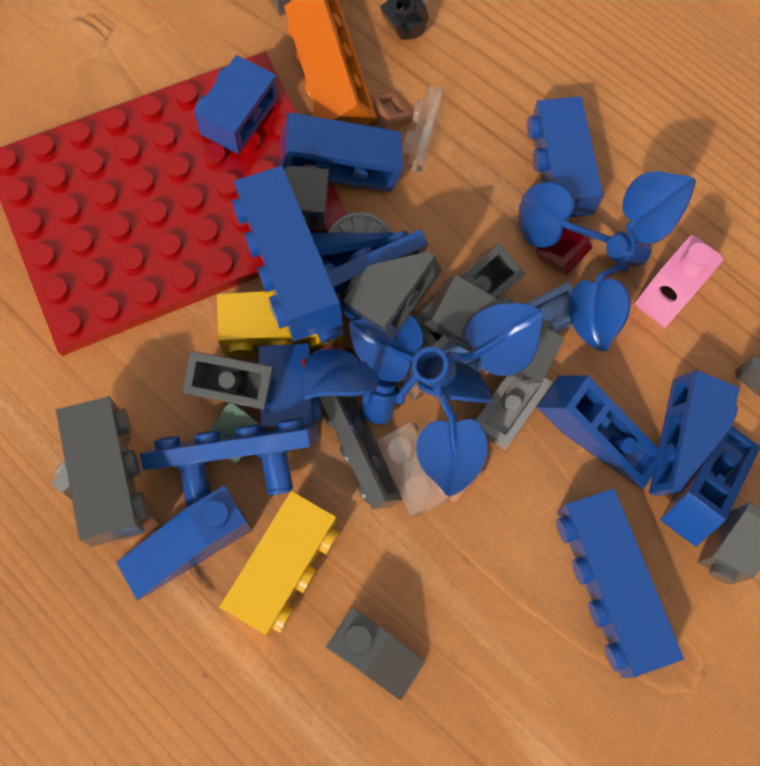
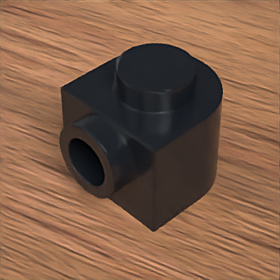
[380,0,428,40]

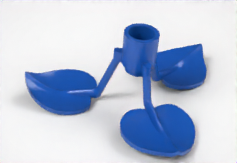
[519,171,696,352]
[302,293,493,424]
[349,303,544,496]

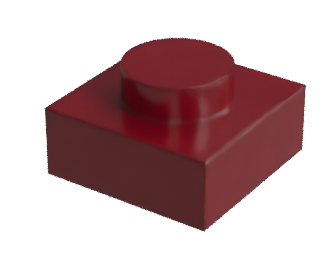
[535,227,593,276]

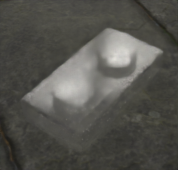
[403,86,444,172]
[376,422,452,517]

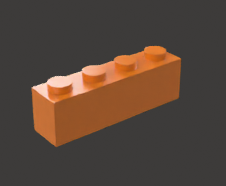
[284,0,377,126]

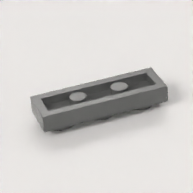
[319,395,404,509]

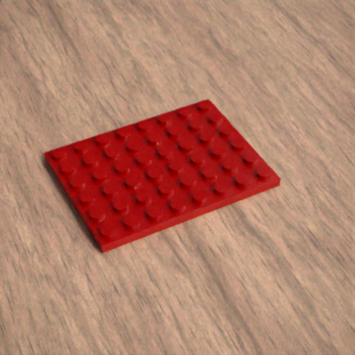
[0,51,347,356]

